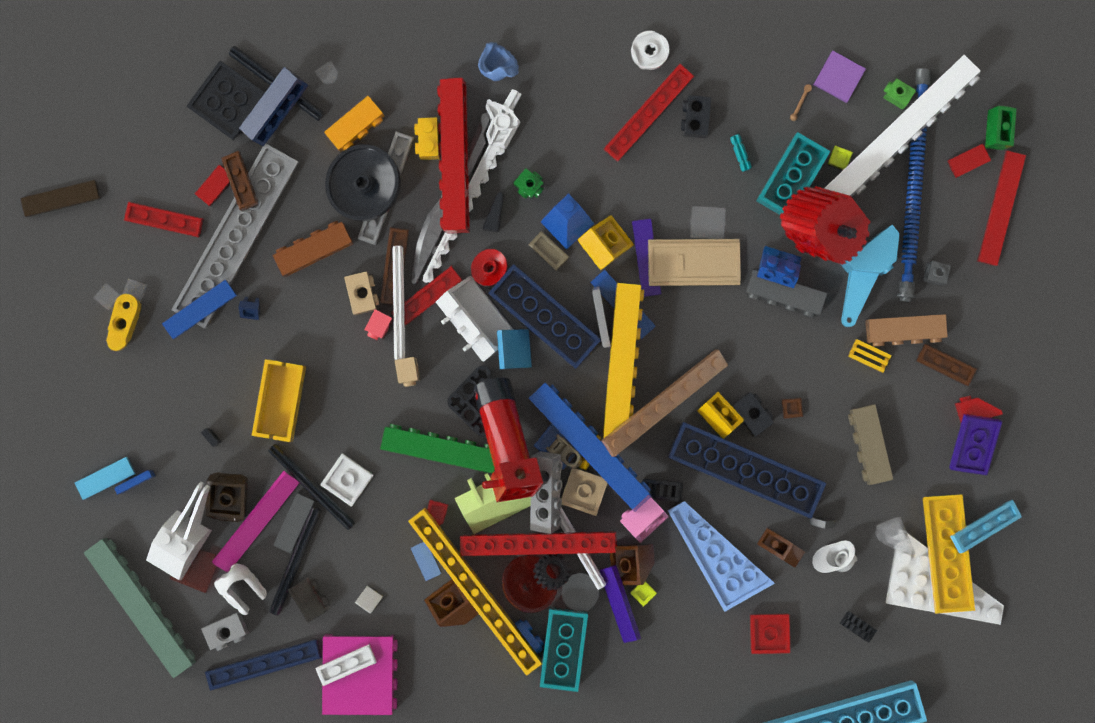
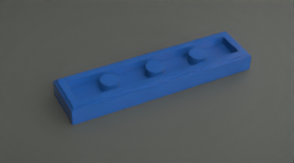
[590,270,656,339]
[162,280,237,340]

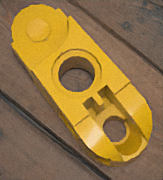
[106,294,141,351]

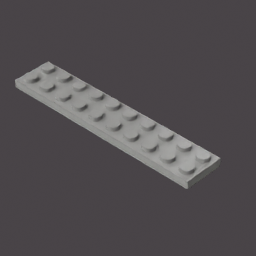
[171,144,299,329]

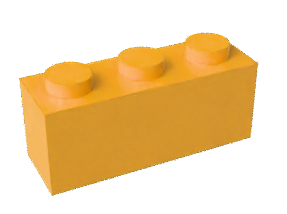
[324,96,384,152]

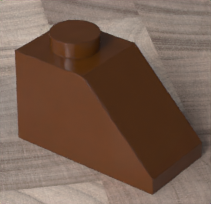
[757,528,805,568]

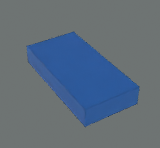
[114,470,156,495]

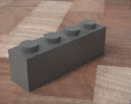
[745,270,827,318]

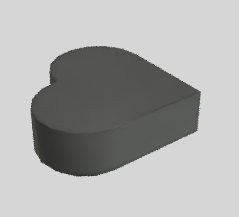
[810,516,836,529]

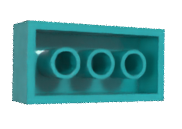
[756,132,830,215]
[540,607,588,692]

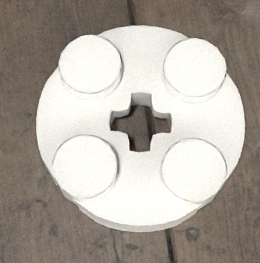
[631,31,669,70]

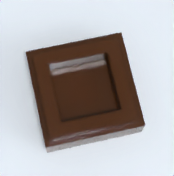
[781,398,803,419]

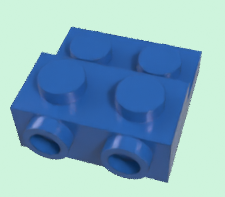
[757,246,801,288]

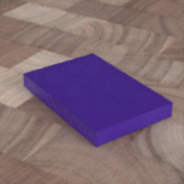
[949,414,1002,475]

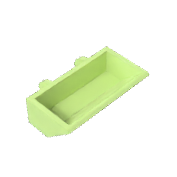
[455,473,531,534]

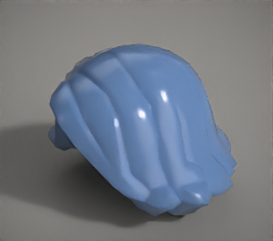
[478,42,519,81]

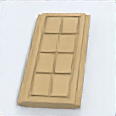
[648,239,741,286]

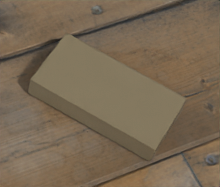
[528,231,569,271]

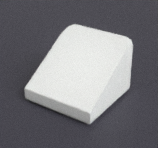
[355,586,383,614]

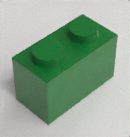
[985,106,1017,150]

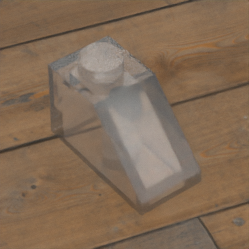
[875,517,915,555]

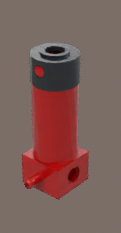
[473,377,543,503]

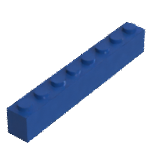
[529,383,652,512]

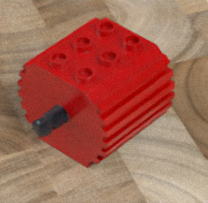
[780,186,870,265]

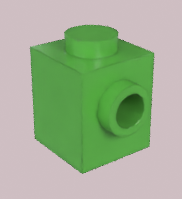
[883,78,916,110]

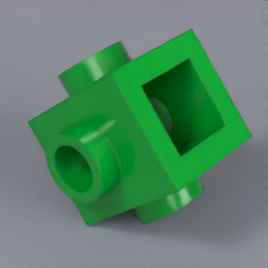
[514,168,544,200]

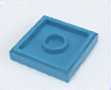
[497,329,532,369]

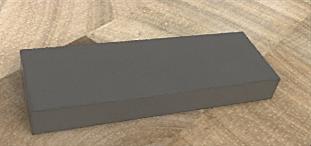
[273,493,315,554]

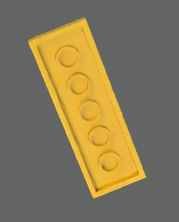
[923,495,975,614]

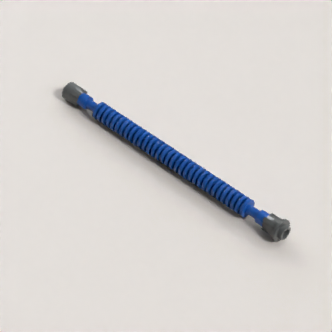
[897,69,932,302]

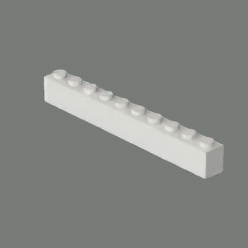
[824,55,981,197]

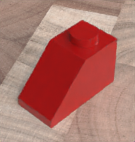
[955,395,1003,422]

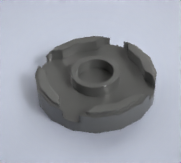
[561,573,599,611]

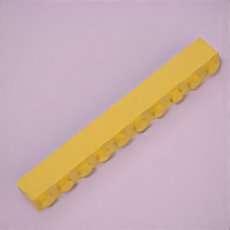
[408,508,542,676]

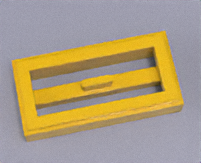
[848,339,892,373]

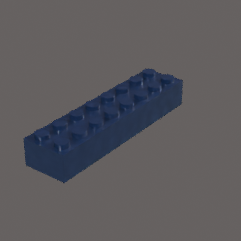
[667,422,826,519]

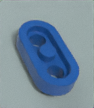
[515,619,544,654]

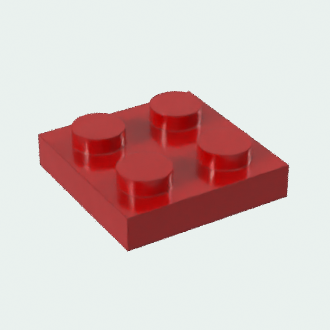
[750,614,790,654]

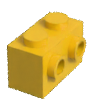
[414,118,440,160]
[697,392,744,439]

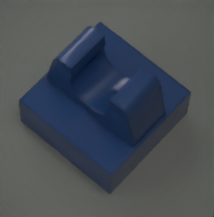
[239,297,260,320]

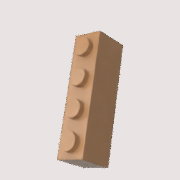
[866,314,948,347]

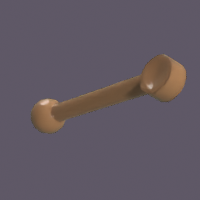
[790,84,812,121]

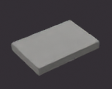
[592,286,611,348]

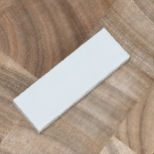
[315,644,377,686]

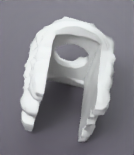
[214,563,267,615]

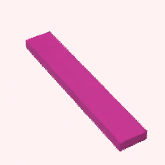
[212,471,299,573]

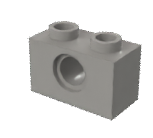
[201,612,249,651]

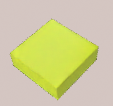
[827,146,853,170]
[630,581,657,607]

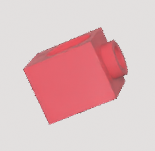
[364,310,393,340]

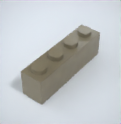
[848,405,893,485]

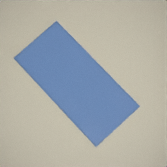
[411,542,441,581]

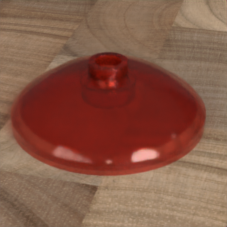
[502,555,557,613]

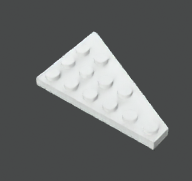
[886,529,1004,625]

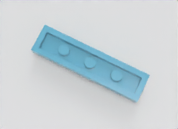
[950,500,1022,553]

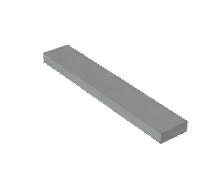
[357,131,414,245]

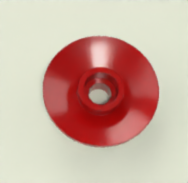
[471,249,508,286]

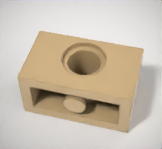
[344,271,380,315]
[395,357,421,387]

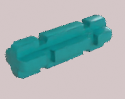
[730,134,752,172]

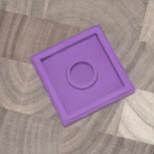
[813,50,865,103]

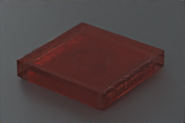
[170,549,217,593]

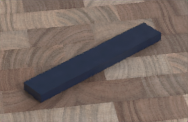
[205,639,322,691]

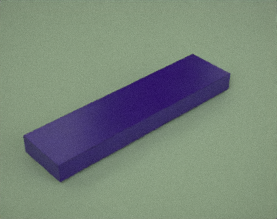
[632,219,661,297]
[599,565,641,643]

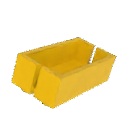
[252,359,306,442]

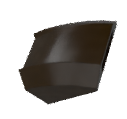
[206,472,248,522]

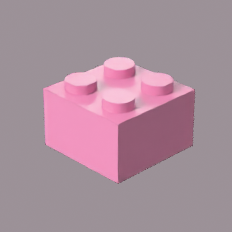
[620,498,668,543]

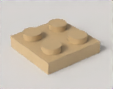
[561,468,607,516]

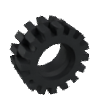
[533,554,571,590]
[840,611,877,643]

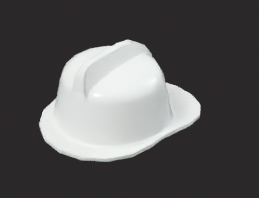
[812,540,857,573]

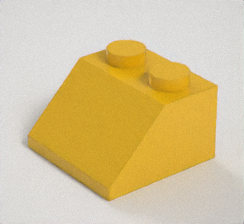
[578,215,634,270]

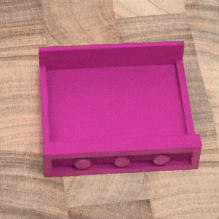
[322,634,398,715]

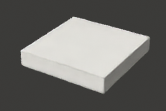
[320,453,374,507]

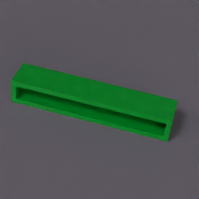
[380,424,495,473]

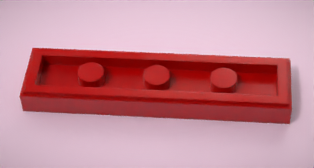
[124,202,204,238]
[391,266,463,326]

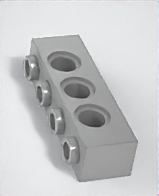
[530,451,562,534]

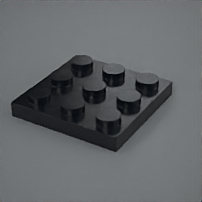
[186,61,265,141]

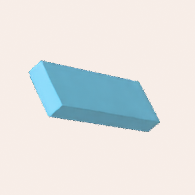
[75,457,136,500]

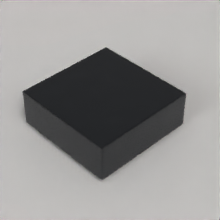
[200,428,222,447]

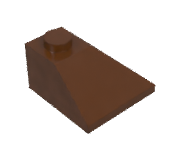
[610,544,655,585]
[424,579,479,627]

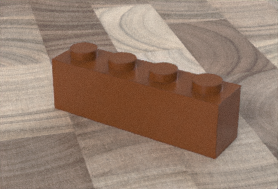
[273,221,354,277]

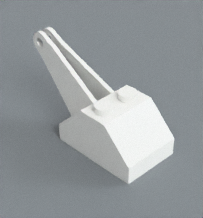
[146,481,212,580]

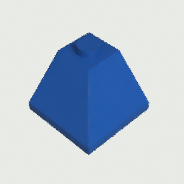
[541,193,594,250]

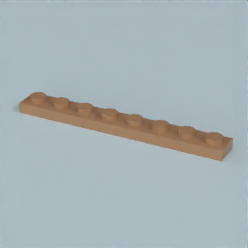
[601,349,728,457]

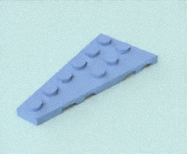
[667,501,775,612]

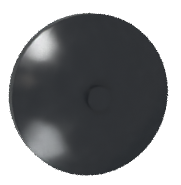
[325,144,401,221]

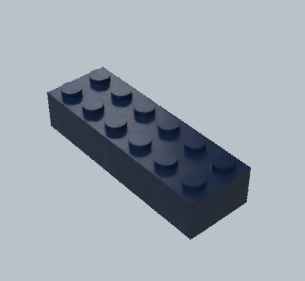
[488,264,601,369]

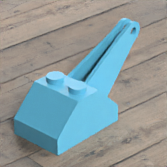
[841,225,899,327]

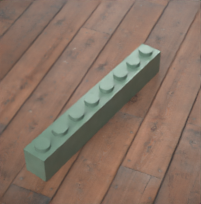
[84,538,196,678]

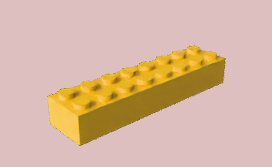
[603,283,644,438]

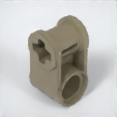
[546,434,583,468]

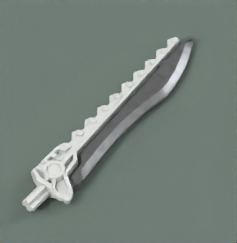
[411,89,522,284]

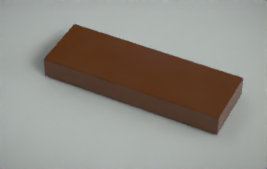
[221,151,259,211]
[916,344,977,386]

